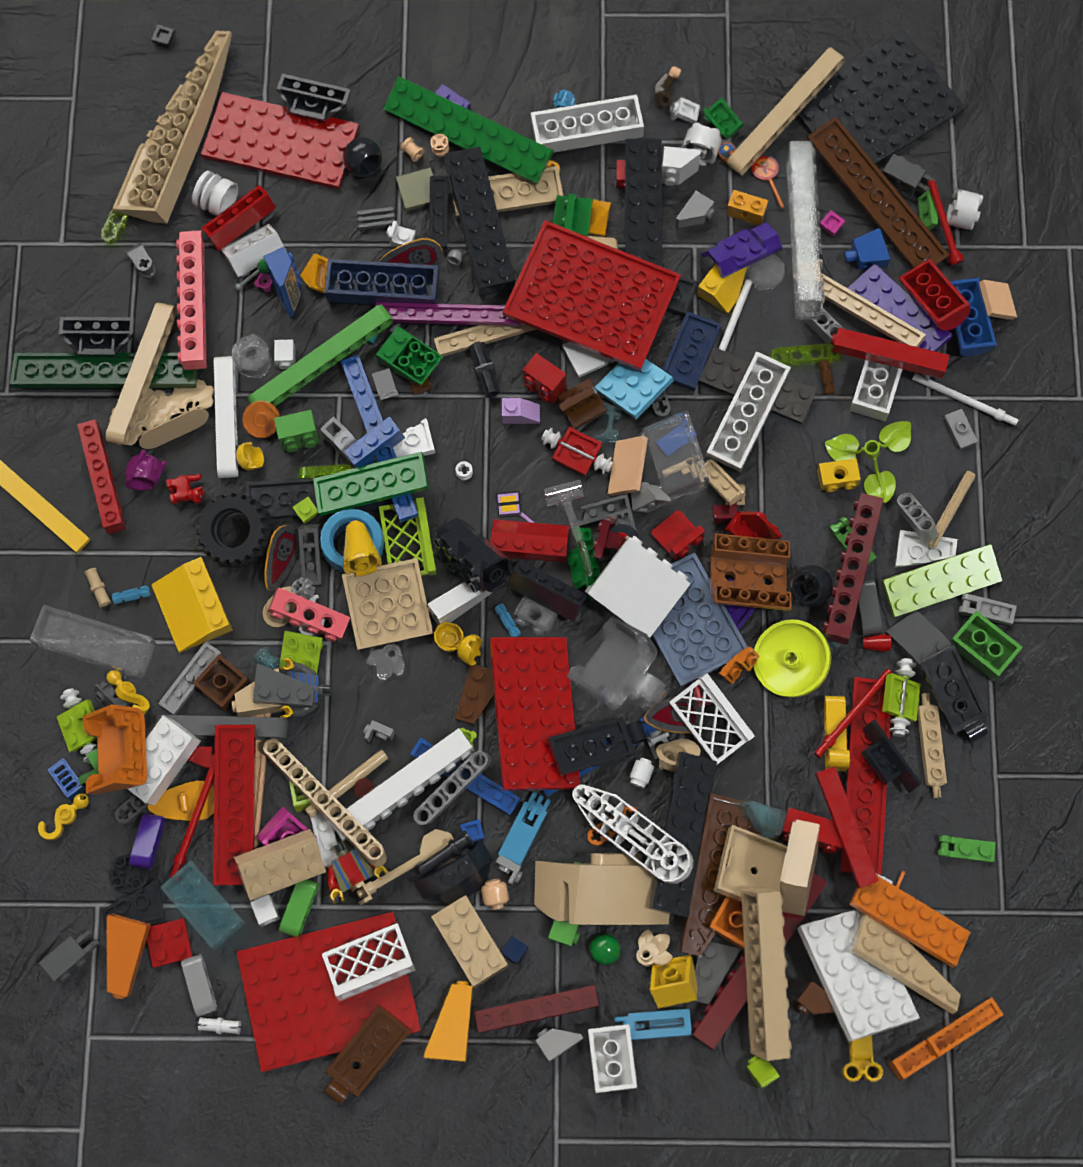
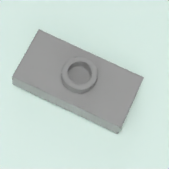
[944,409,978,450]

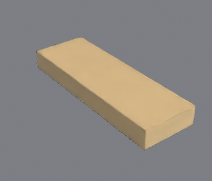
[697,458,746,506]

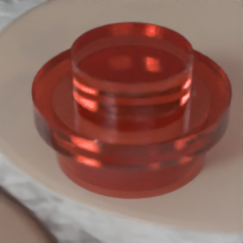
[354,779,374,798]

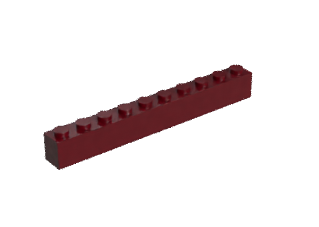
[691,873,828,1050]

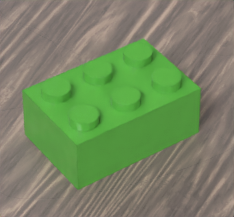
[950,610,1023,681]

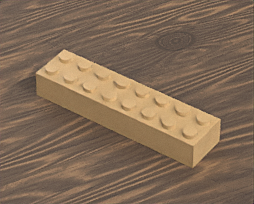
[741,887,791,1061]

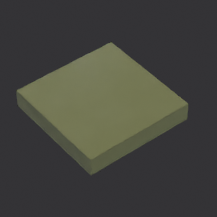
[396,168,433,211]

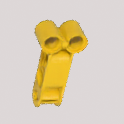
[841,1035,883,1083]

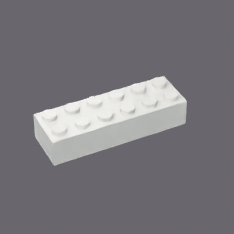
[531,95,644,152]
[707,351,791,472]

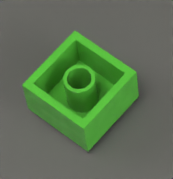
[274,410,320,452]

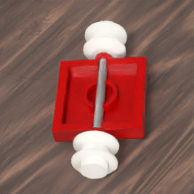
[541,427,613,477]

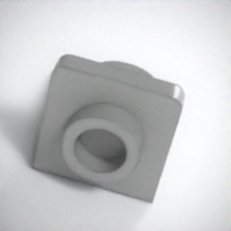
[363,720,395,743]
[496,855,523,886]

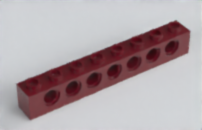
[823,493,884,645]

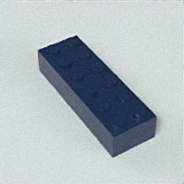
[324,259,439,305]

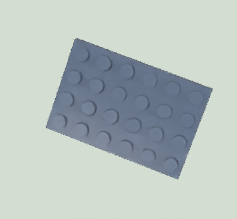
[652,552,747,688]

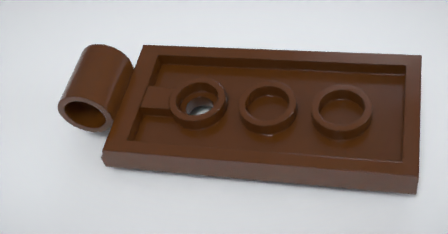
[323,1004,411,1105]

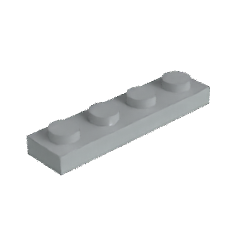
[158,641,222,715]

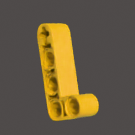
[824,696,850,771]

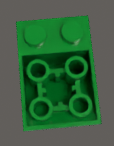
[376,326,443,386]

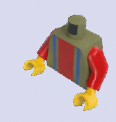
[327,841,389,904]

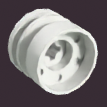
[192,171,238,216]

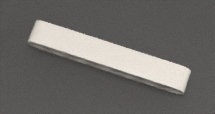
[214,356,238,479]

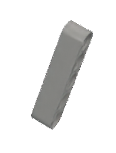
[414,751,491,825]

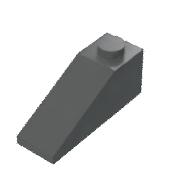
[298,524,322,585]

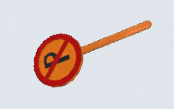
[751,156,784,208]

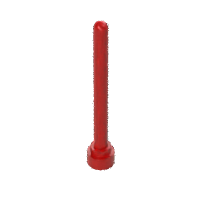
[928,180,964,265]

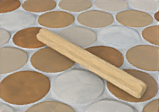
[927,471,975,549]
[305,750,388,818]

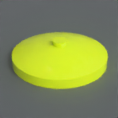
[754,620,831,698]

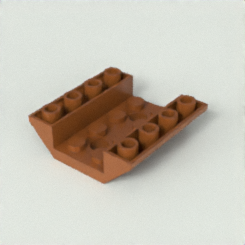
[710,533,792,611]

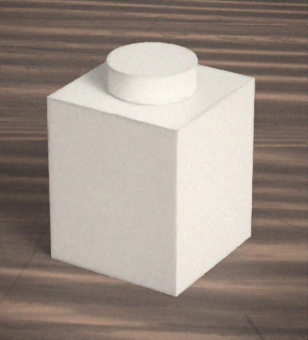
[274,340,295,370]
[250,894,280,927]

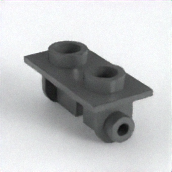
[94,681,130,707]

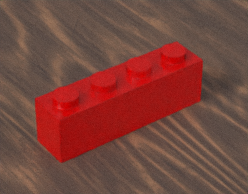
[202,185,276,251]

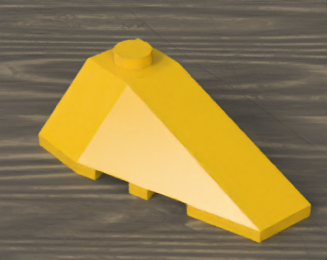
[697,264,748,315]

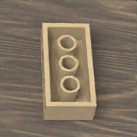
[234,829,326,901]
[431,895,508,988]

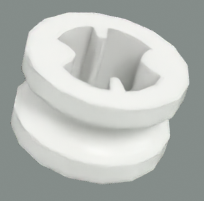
[456,461,473,480]

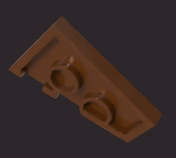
[455,665,494,725]

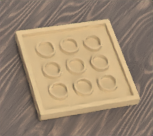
[342,558,433,650]

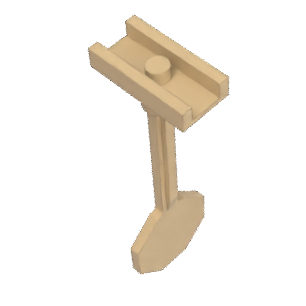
[350,829,455,906]

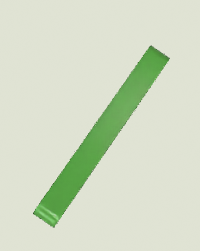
[248,305,393,406]

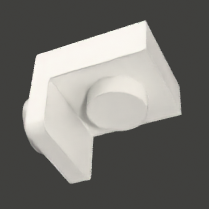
[670,97,700,124]
[387,221,416,246]

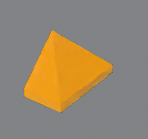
[589,200,611,236]
[300,253,328,294]

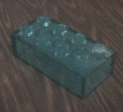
[160,861,246,950]

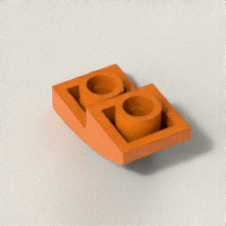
[719,646,760,684]

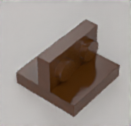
[558,378,608,430]

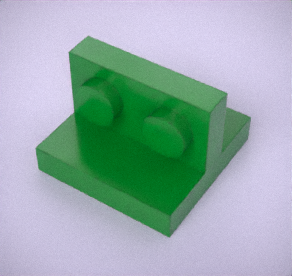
[553,194,593,236]

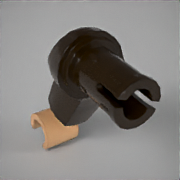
[655,67,681,108]

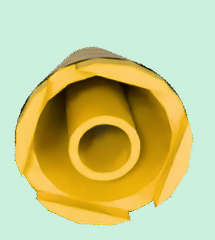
[343,520,382,576]

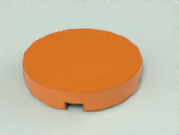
[243,400,280,438]

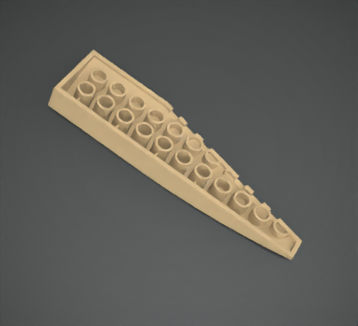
[113,31,232,223]

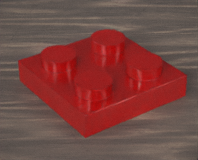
[147,918,193,968]

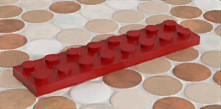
[213,724,256,885]

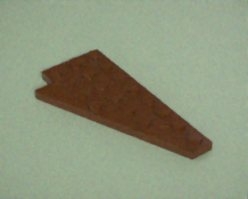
[679,793,781,956]

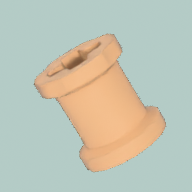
[400,137,424,162]

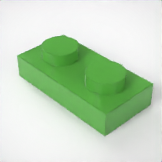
[918,190,938,230]

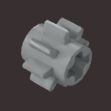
[291,577,316,599]

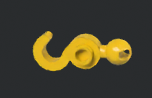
[106,670,150,715]
[38,793,89,841]

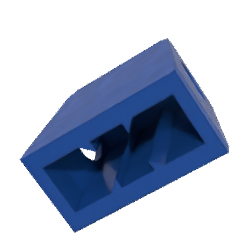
[844,228,890,270]

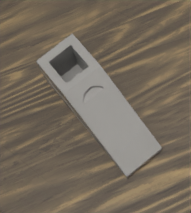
[320,417,374,468]

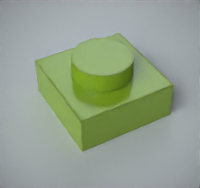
[292,497,318,524]

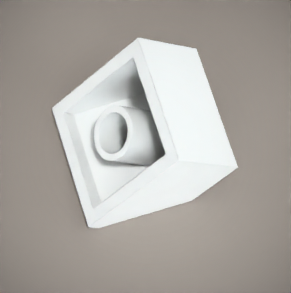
[662,146,701,186]

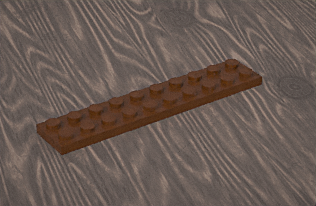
[807,117,949,269]

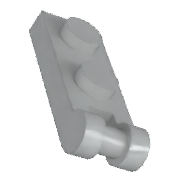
[959,594,1017,626]

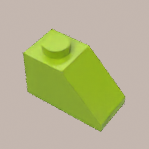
[745,1056,780,1089]

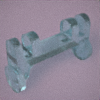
[595,403,622,442]

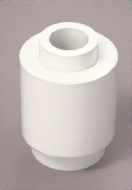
[630,758,654,789]

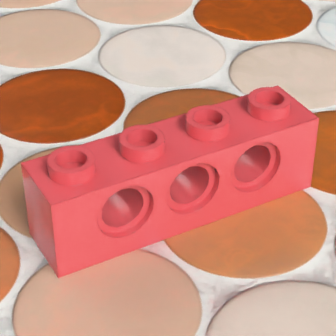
[267,587,350,642]

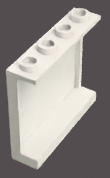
[585,536,690,639]

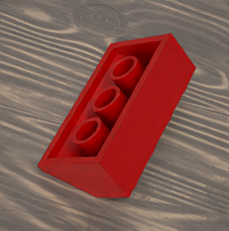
[490,519,569,563]

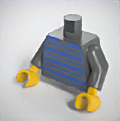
[279,658,331,718]

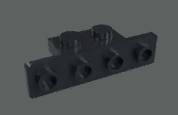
[861,720,921,793]

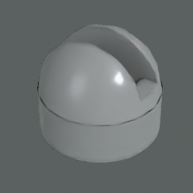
[447,249,462,266]

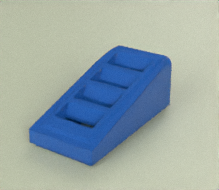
[47,758,86,801]

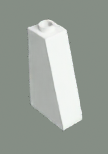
[428,583,493,625]

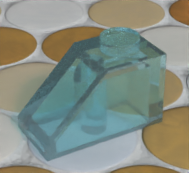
[742,800,786,838]

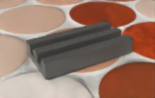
[357,207,395,230]

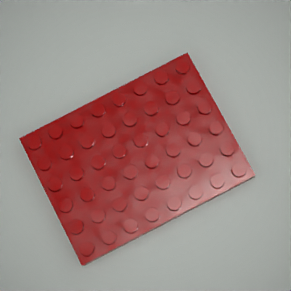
[502,220,681,371]
[237,912,421,1072]

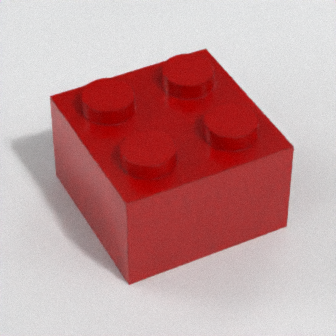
[523,353,566,404]

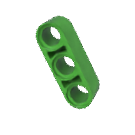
[279,879,319,938]

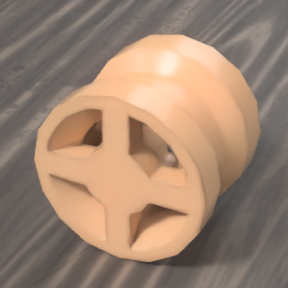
[430,134,449,157]

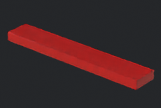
[815,766,879,889]

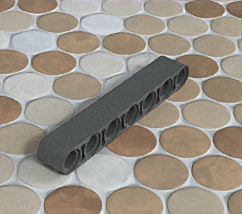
[155,715,288,741]

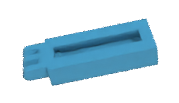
[498,791,551,866]
[614,1009,692,1040]

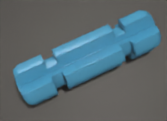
[112,586,150,604]
[495,603,521,637]

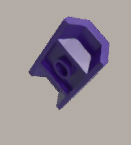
[701,222,782,278]

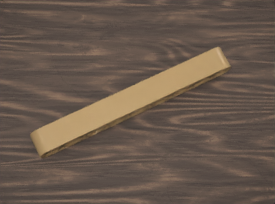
[727,47,845,175]
[106,303,177,445]
[263,739,387,867]

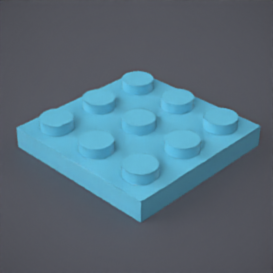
[595,359,674,419]

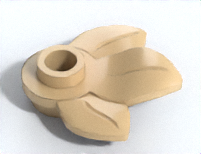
[636,930,673,966]

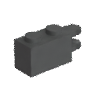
[883,154,936,196]
[39,930,100,983]

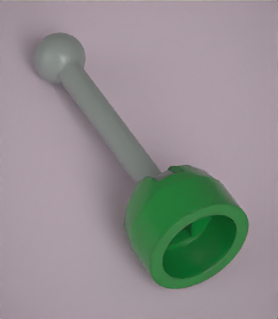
[235,258,269,291]

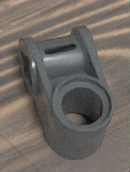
[125,242,157,279]

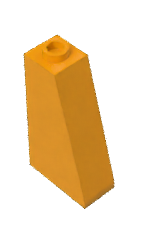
[424,981,473,1062]

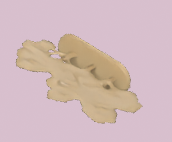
[109,379,215,449]

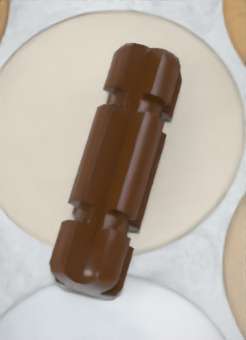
[819,359,835,396]

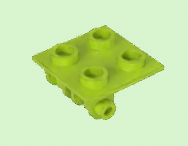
[279,631,324,674]

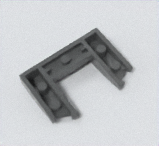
[577,494,637,573]

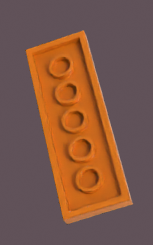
[849,875,970,968]

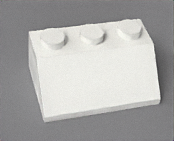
[221,224,283,277]
[588,1024,637,1093]

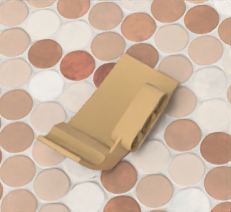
[534,853,670,925]

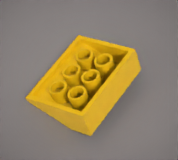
[152,557,233,653]

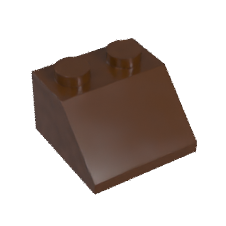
[793,981,835,1015]

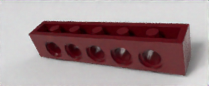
[475,985,599,1034]

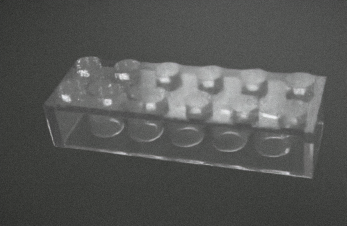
[29,605,156,679]

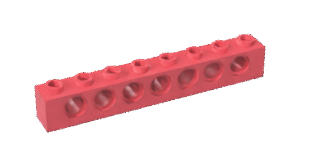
[176,230,207,370]

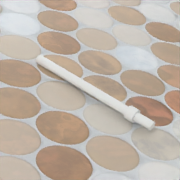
[718,280,753,351]
[912,373,1019,426]

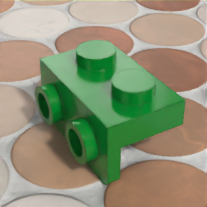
[702,97,744,139]

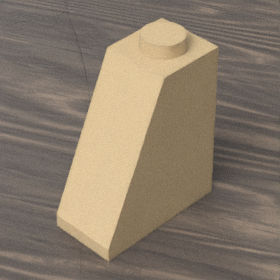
[232,668,284,717]

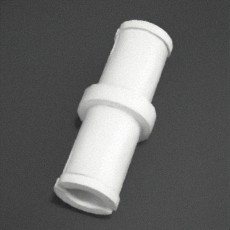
[198,1017,241,1034]

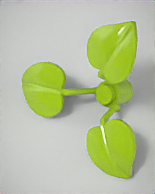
[825,421,911,503]

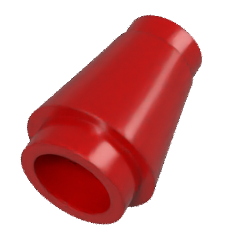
[863,634,891,653]

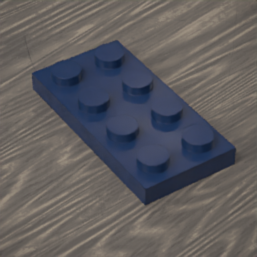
[663,311,722,391]

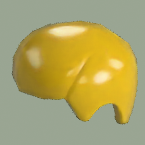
[236,442,264,471]
[434,622,464,652]
[457,634,482,666]

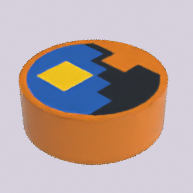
[718,143,736,162]

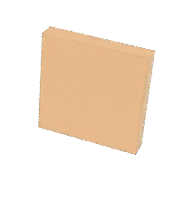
[979,280,1017,320]

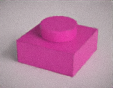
[819,210,845,237]

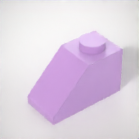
[502,398,540,424]

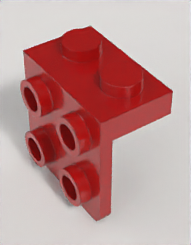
[651,510,705,561]
[725,511,782,539]

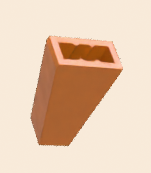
[107,914,151,999]

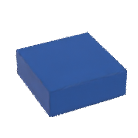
[460,819,485,842]

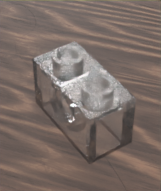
[513,596,559,636]

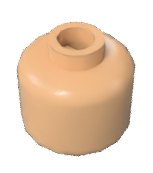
[481,879,509,910]

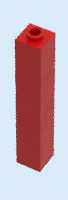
[830,328,950,379]

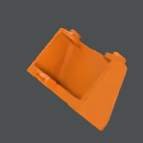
[83,704,147,795]

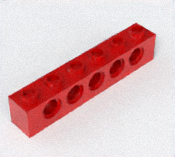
[77,419,126,534]

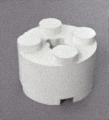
[681,123,722,166]
[947,189,983,230]

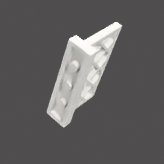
[669,673,755,764]
[322,923,415,1001]

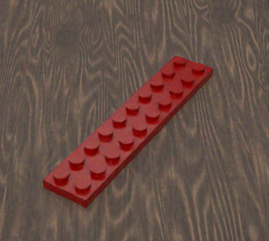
[840,677,891,876]

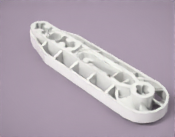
[572,785,693,884]

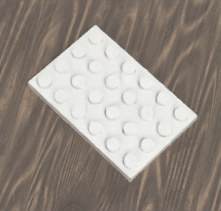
[797,910,920,1042]

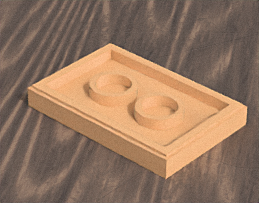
[608,436,648,496]

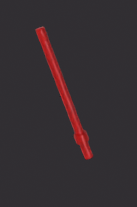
[814,669,892,758]
[170,764,215,880]

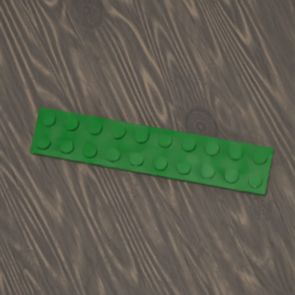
[383,76,554,184]

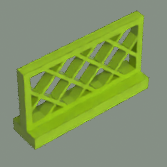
[379,497,437,576]

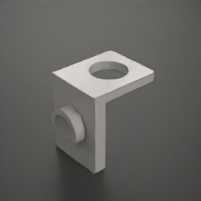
[372,368,398,400]
[647,729,669,759]

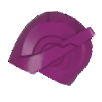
[126,450,167,491]

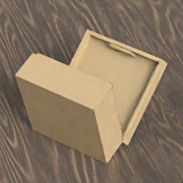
[714,820,820,916]

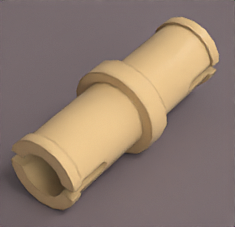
[85,568,111,607]

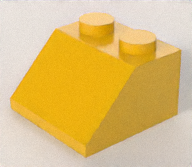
[650,955,698,1008]

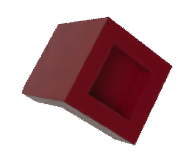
[712,502,737,524]

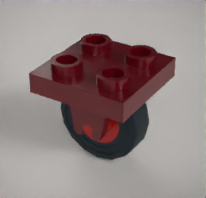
[592,516,639,558]

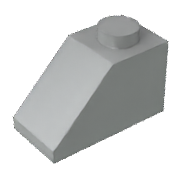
[675,191,715,228]
[631,482,671,513]
[536,1028,583,1062]

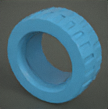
[320,509,385,573]

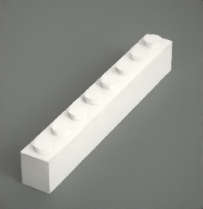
[332,728,475,843]

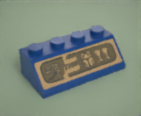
[263,246,302,317]

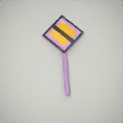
[496,491,535,523]

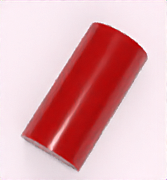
[898,259,970,331]

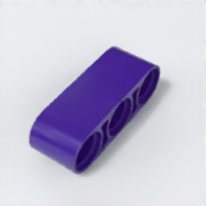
[130,813,165,869]

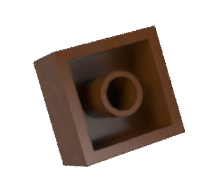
[193,654,251,713]

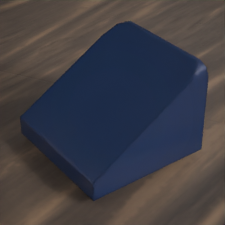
[501,936,529,964]

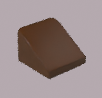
[409,377,432,395]

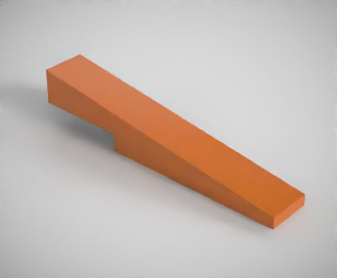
[888,997,1004,1081]

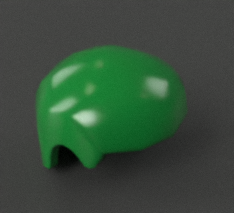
[589,933,621,966]

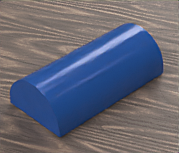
[950,278,997,356]

